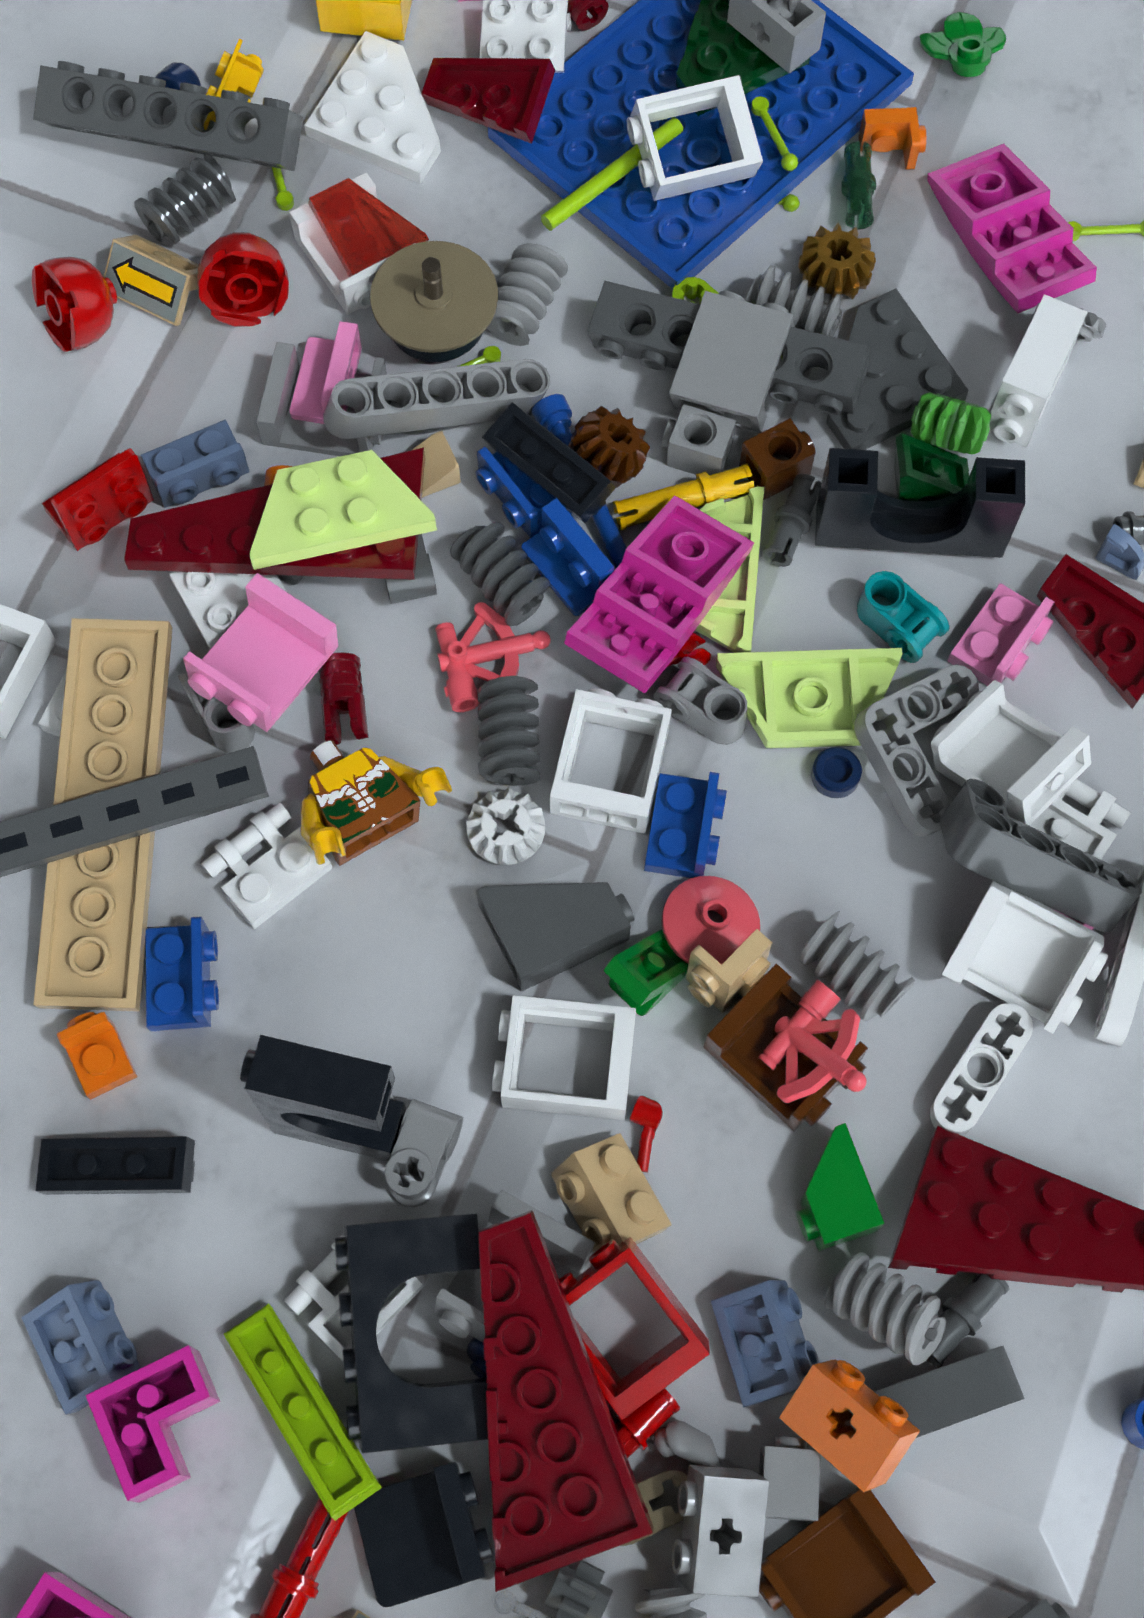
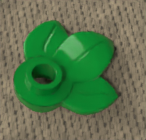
[920,12,1006,77]

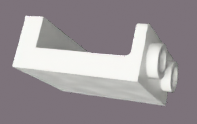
[289,172,416,315]
[931,680,1091,826]
[942,881,1108,1034]

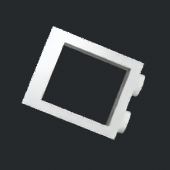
[627,75,763,201]
[989,294,1088,448]
[0,604,56,739]
[550,689,672,834]
[492,995,636,1121]

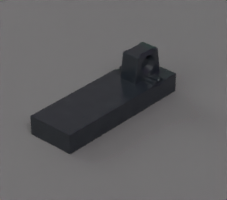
[482,402,616,523]
[35,1136,195,1195]

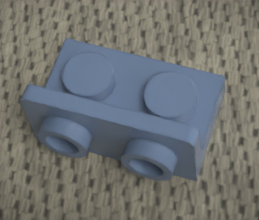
[141,419,250,508]
[21,1280,141,1415]
[711,1280,819,1408]

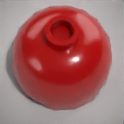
[198,232,289,326]
[32,257,117,352]

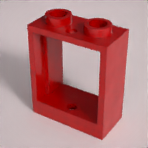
[559,1237,710,1420]

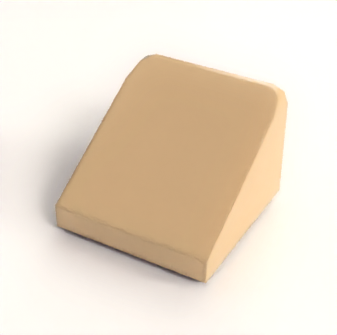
[412,430,461,498]

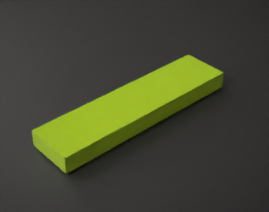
[223,1304,382,1521]

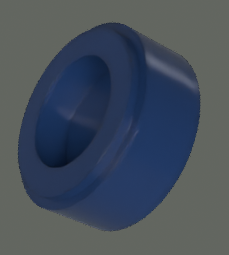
[811,747,862,798]

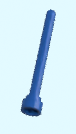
[532,394,627,568]

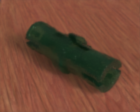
[841,141,876,230]

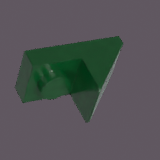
[894,433,969,501]

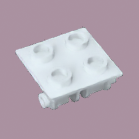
[479,0,571,73]
[169,571,287,649]

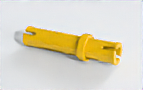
[612,463,755,530]

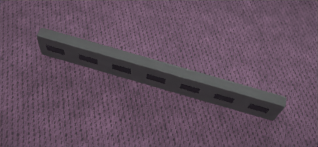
[0,746,269,877]

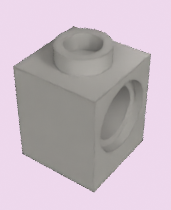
[662,404,736,475]
[759,1436,821,1522]

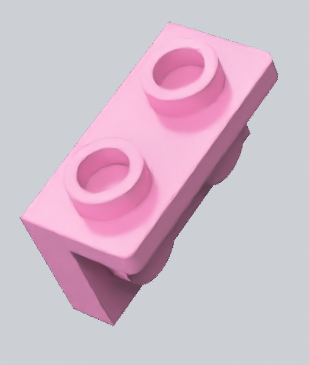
[947,583,1054,686]

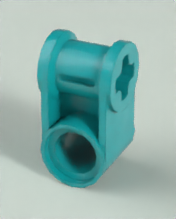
[857,571,950,663]

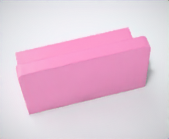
[289,321,362,424]

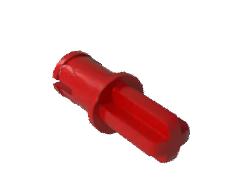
[614,1388,680,1458]

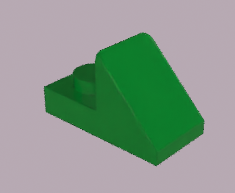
[603,929,688,1016]

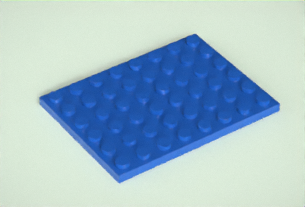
[488,0,914,290]

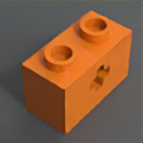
[779,1359,920,1492]

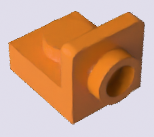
[858,107,927,170]
[56,1012,138,1100]

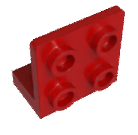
[42,448,154,551]

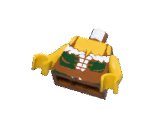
[301,741,452,866]

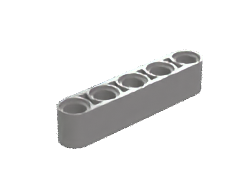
[323,359,550,439]

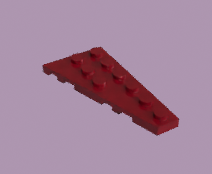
[124,447,425,580]
[888,1126,1144,1293]
[479,1210,654,1592]

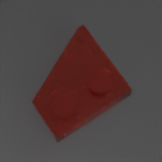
[308,178,429,277]

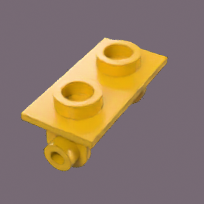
[204,38,264,130]

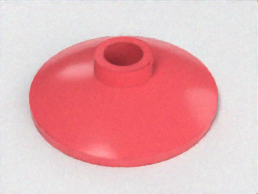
[662,876,760,965]

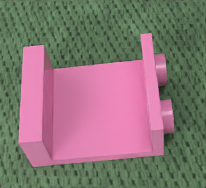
[183,573,338,732]

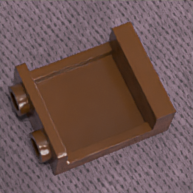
[703,963,868,1131]
[759,1488,936,1618]

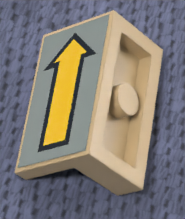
[104,235,199,326]

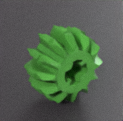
[910,392,991,455]

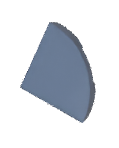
[1095,524,1144,580]

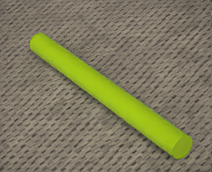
[541,117,683,231]

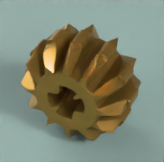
[798,222,876,300]

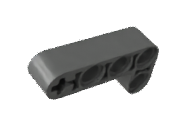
[940,779,1142,932]

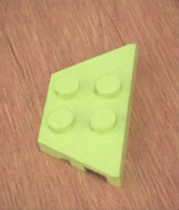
[249,450,437,570]
[695,486,764,653]
[716,648,903,748]

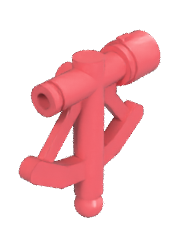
[435,602,551,712]
[758,980,867,1103]

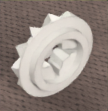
[466,787,545,865]

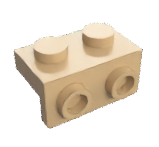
[686,929,773,1013]
[551,1133,672,1253]

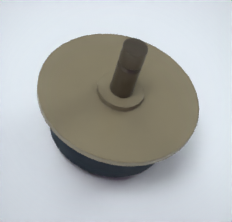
[370,241,498,362]

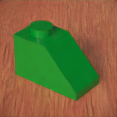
[796,1123,885,1252]

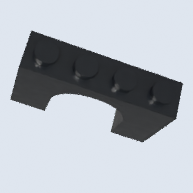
[815,448,1025,558]
[240,1035,406,1161]
[335,1213,488,1454]

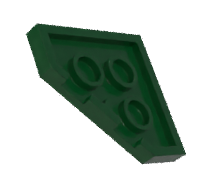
[676,0,810,116]

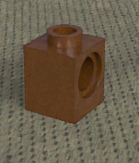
[739,418,816,501]

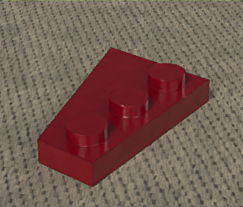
[421,58,555,144]
[1037,554,1144,709]

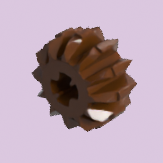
[568,406,650,488]

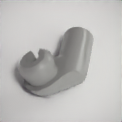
[655,1421,720,1467]

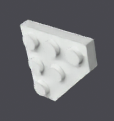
[304,31,441,184]

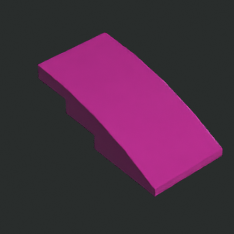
[927,143,1097,314]
[564,496,754,694]

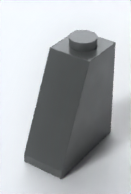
[476,882,635,991]

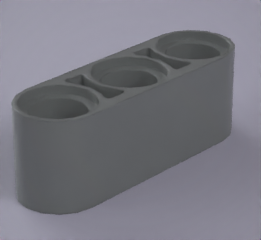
[874,1345,1025,1438]

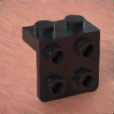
[354,1462,494,1607]

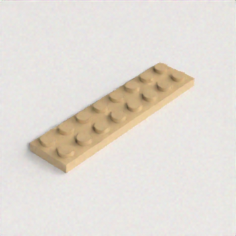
[33,618,173,1012]

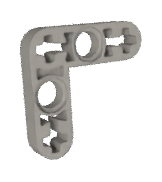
[854,664,979,837]

